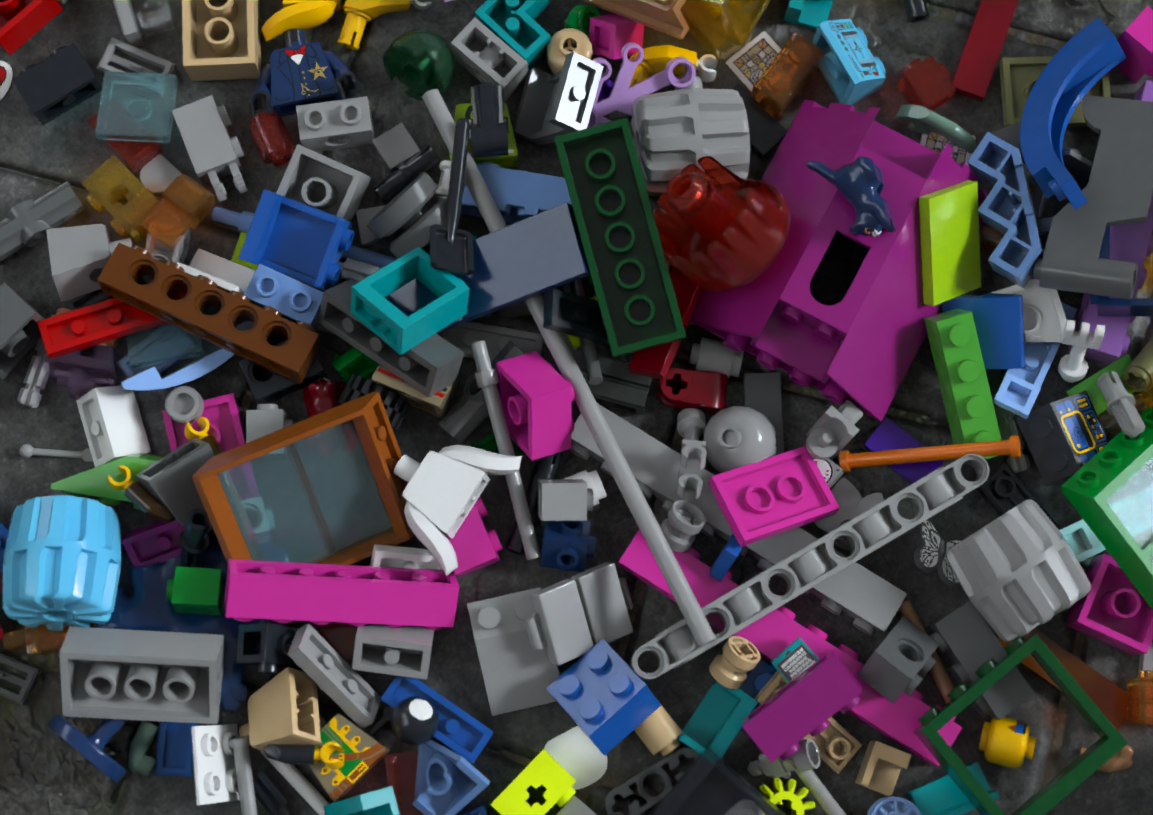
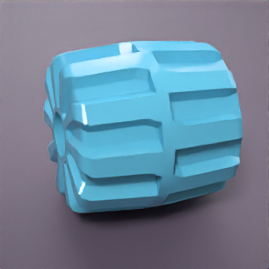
[3,495,121,631]

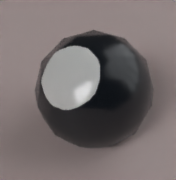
[391,697,439,745]

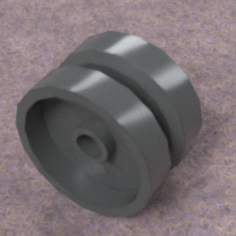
[366,172,448,259]

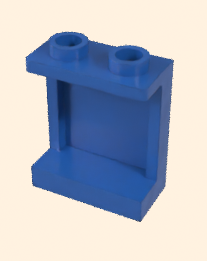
[239,189,354,291]

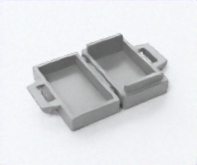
[525,562,633,666]

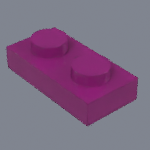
[121,521,185,566]

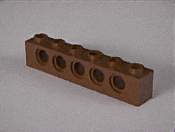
[97,243,321,384]

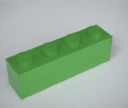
[924,308,1002,459]

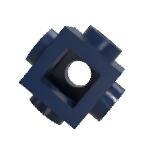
[540,520,596,572]

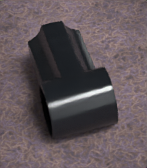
[470,83,509,157]

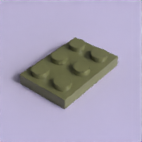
[999,56,1111,128]

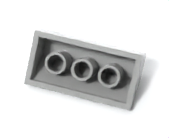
[59,626,224,724]

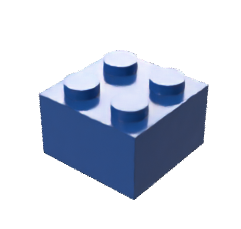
[546,639,661,756]

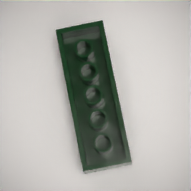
[554,117,686,358]

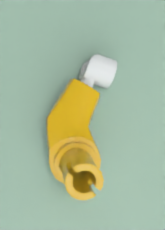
[337,0,432,50]
[629,45,717,87]

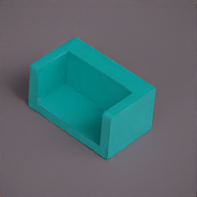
[678,680,758,758]

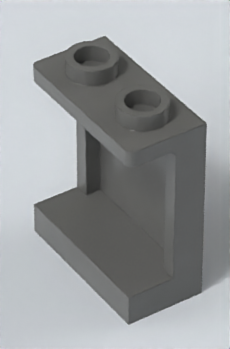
[512,52,604,146]

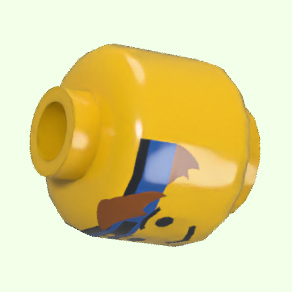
[979,716,1037,769]

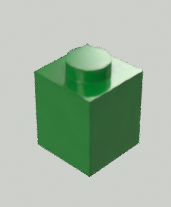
[166,566,225,615]

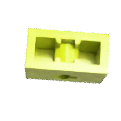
[490,749,576,815]

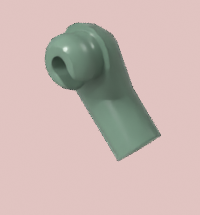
[128,721,159,776]

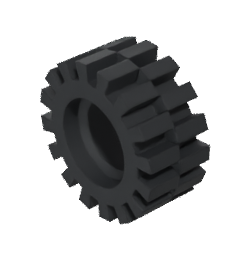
[339,374,411,432]

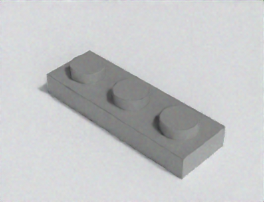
[288,623,381,729]

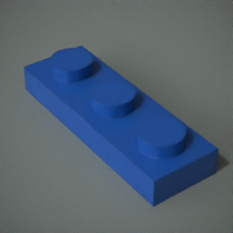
[380,676,494,764]

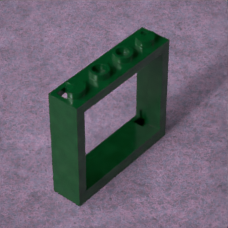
[913,634,1128,815]

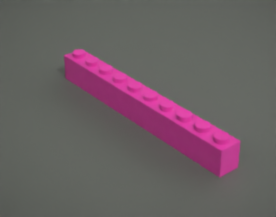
[617,529,962,766]

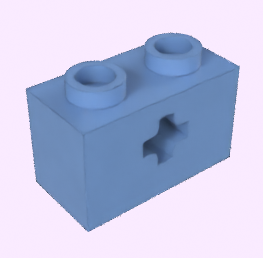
[244,263,324,333]

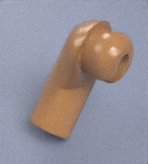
[1080,745,1134,773]

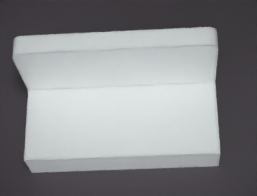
[176,248,255,294]
[76,385,151,467]

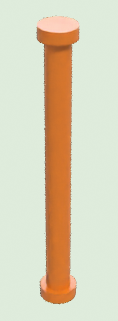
[839,435,1021,472]

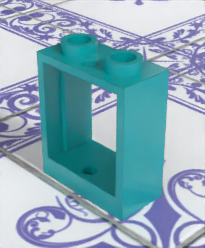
[350,247,470,355]

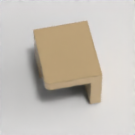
[855,741,912,796]

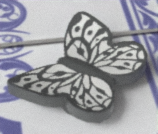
[914,519,962,586]

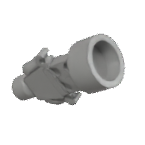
[747,738,820,779]

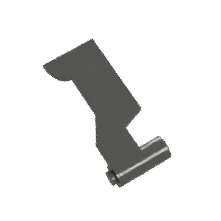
[1033,95,1153,300]

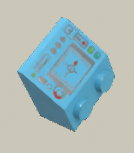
[809,19,886,105]

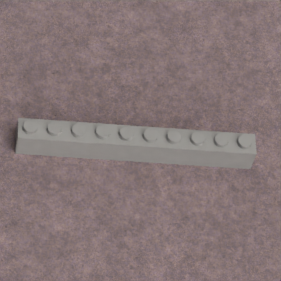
[569,403,907,635]

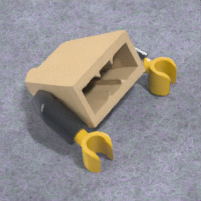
[239,665,345,770]

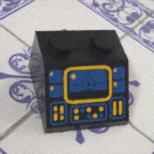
[1016,390,1110,486]

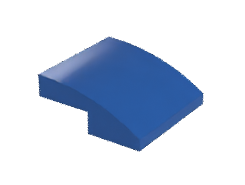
[942,293,1025,369]

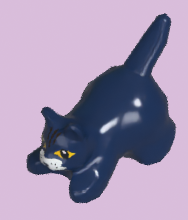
[806,156,896,237]

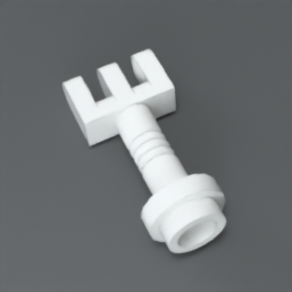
[1058,320,1105,383]

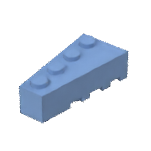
[461,162,572,225]

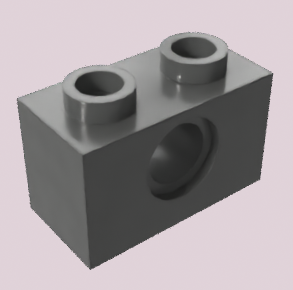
[857,616,939,704]

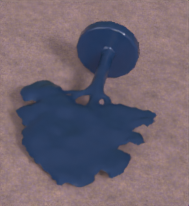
[47,533,289,783]

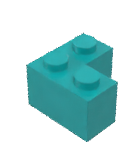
[475,0,551,72]

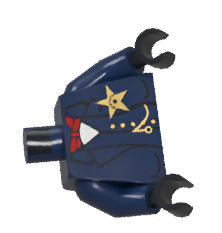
[248,28,361,118]

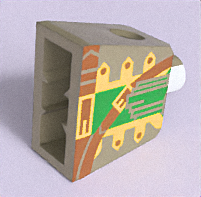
[308,713,390,802]

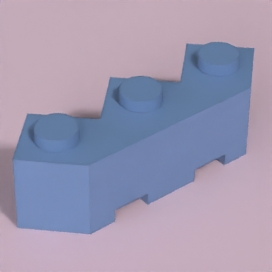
[967,132,1044,288]

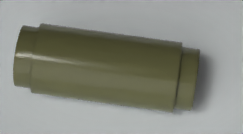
[1123,337,1153,392]

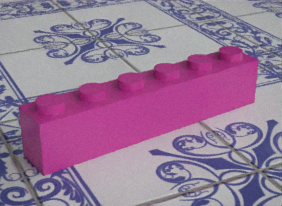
[224,559,459,630]

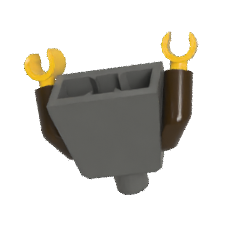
[108,417,224,533]

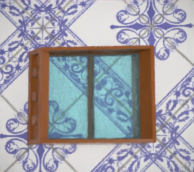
[191,391,414,565]

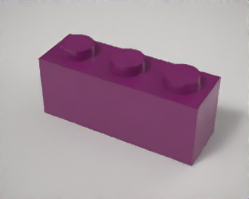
[742,649,863,763]

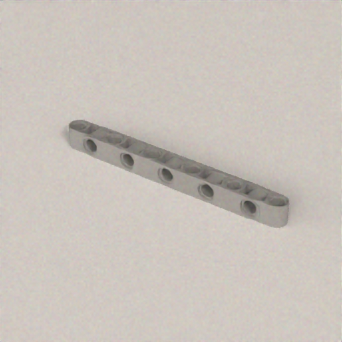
[630,454,989,680]

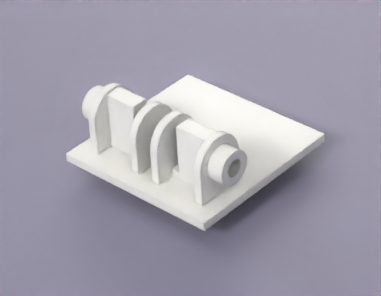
[191,724,240,805]

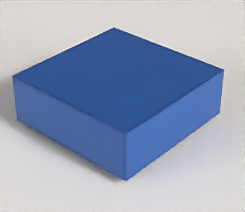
[709,534,742,582]

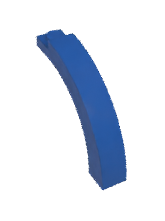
[1020,17,1127,210]

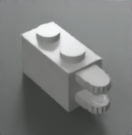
[171,95,248,202]

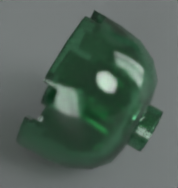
[383,29,455,101]

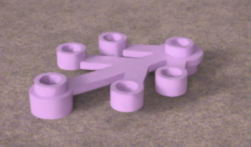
[587,42,696,142]

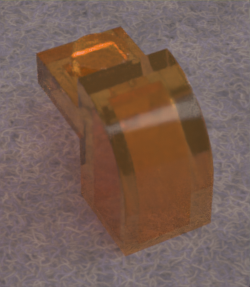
[141,174,216,250]

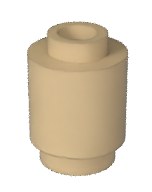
[634,703,682,756]

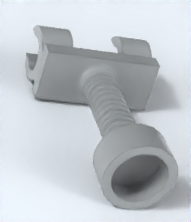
[677,408,707,499]

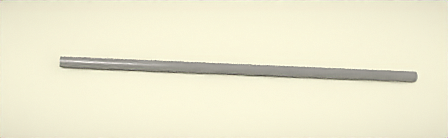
[422,89,716,648]

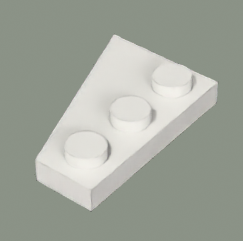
[981,279,1067,343]

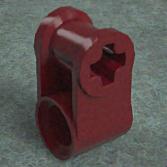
[656,368,728,414]

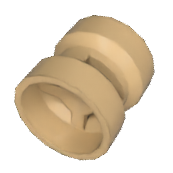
[709,636,761,689]

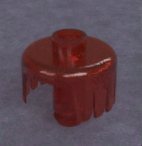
[653,156,790,292]

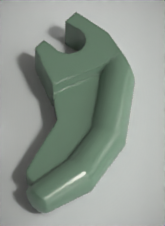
[896,104,978,154]

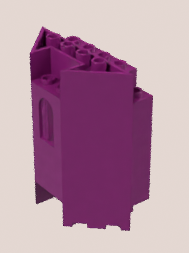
[690,100,990,421]

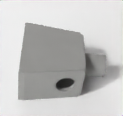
[46,224,133,302]

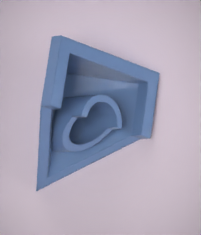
[412,739,490,815]

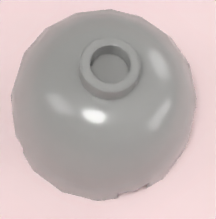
[702,406,777,473]

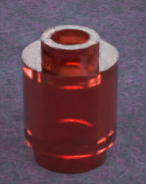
[249,110,296,166]

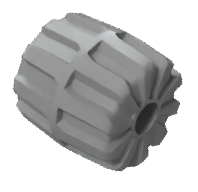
[631,88,750,197]
[946,499,1091,642]

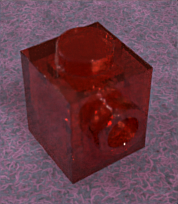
[897,55,956,111]

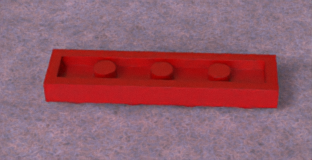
[37,290,186,359]

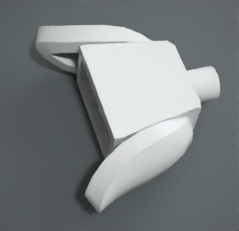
[394,445,522,576]

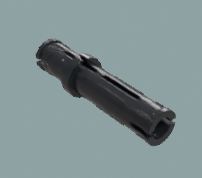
[505,452,563,556]

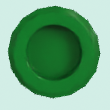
[564,4,600,38]

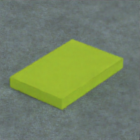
[919,180,981,306]

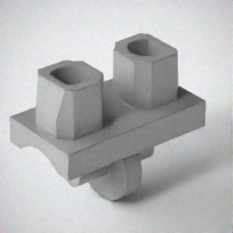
[806,400,864,460]

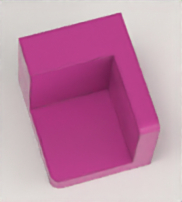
[589,14,644,60]

